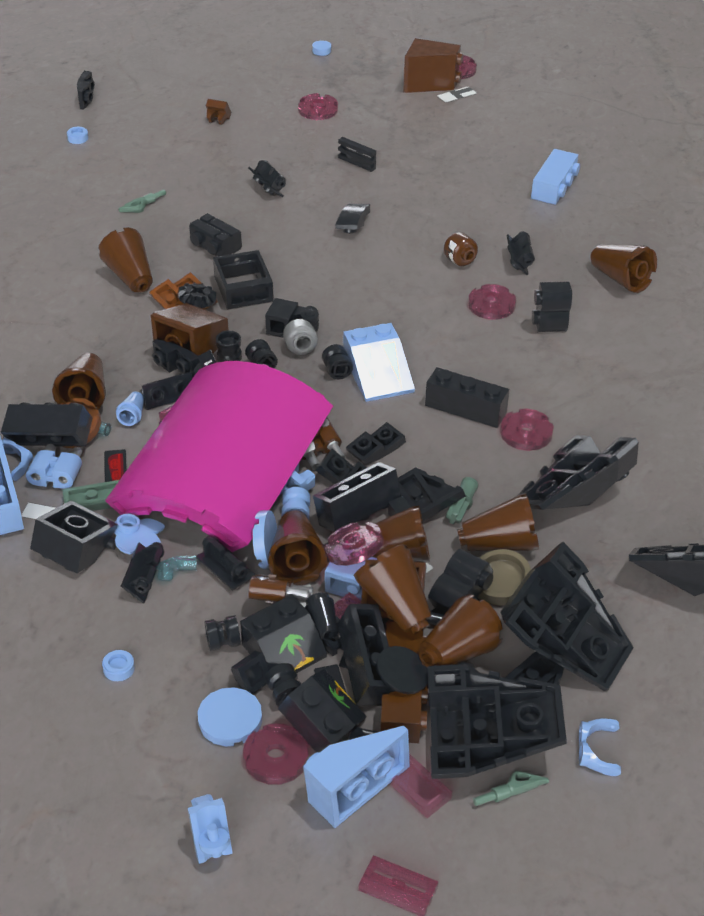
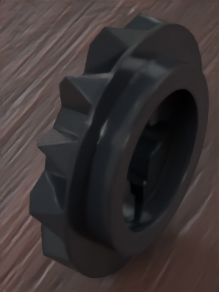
[178,282,216,308]

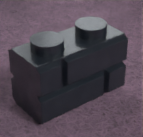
[189,213,242,257]

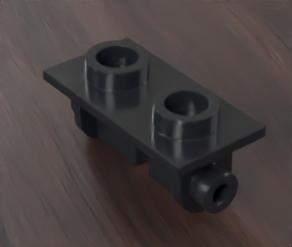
[248,160,286,197]
[506,231,535,275]
[140,371,193,410]
[196,536,255,591]
[121,542,165,603]

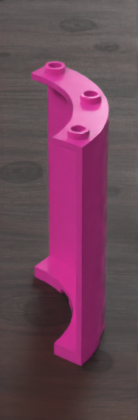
[105,361,333,552]

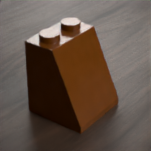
[403,38,463,93]
[151,303,229,356]

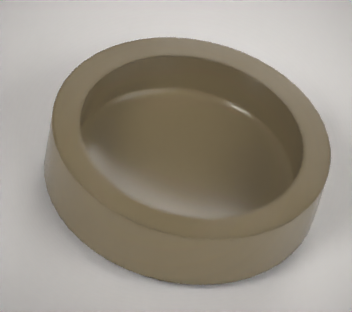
[478,549,531,606]

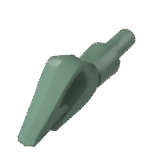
[118,189,166,213]
[473,771,549,806]

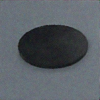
[376,646,428,694]

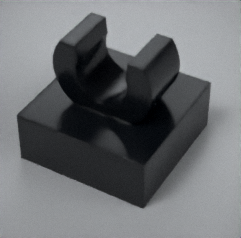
[231,650,269,694]

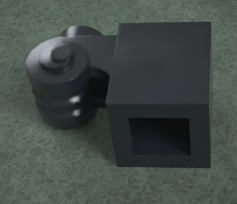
[265,298,319,338]

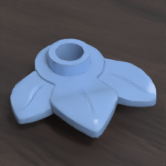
[114,514,165,554]

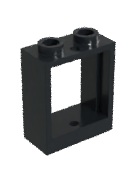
[213,250,274,309]

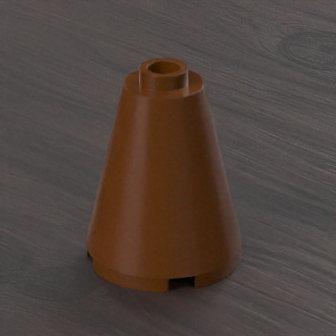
[98,227,153,293]
[591,244,657,293]
[52,353,106,410]
[457,493,539,551]
[349,506,430,563]
[268,510,327,585]
[353,544,432,634]
[419,594,503,667]

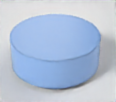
[312,41,331,56]
[67,127,88,144]
[102,650,135,681]

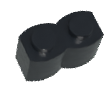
[532,282,572,332]
[428,549,494,612]

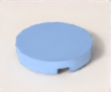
[253,510,277,569]
[198,687,262,747]

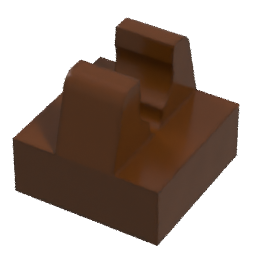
[206,99,232,125]

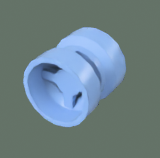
[281,487,310,520]

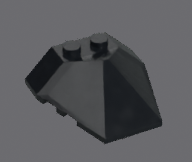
[517,435,639,510]
[501,542,634,691]
[629,543,704,596]
[428,664,567,779]

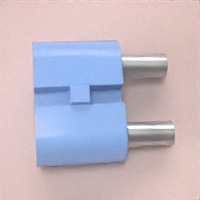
[26,444,82,489]

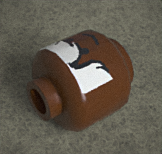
[444,232,478,266]

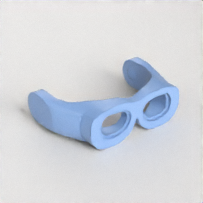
[2,437,34,481]
[579,718,621,776]

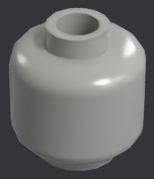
[283,319,318,355]

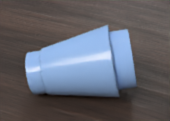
[116,391,144,426]

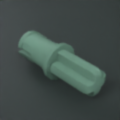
[446,477,478,524]

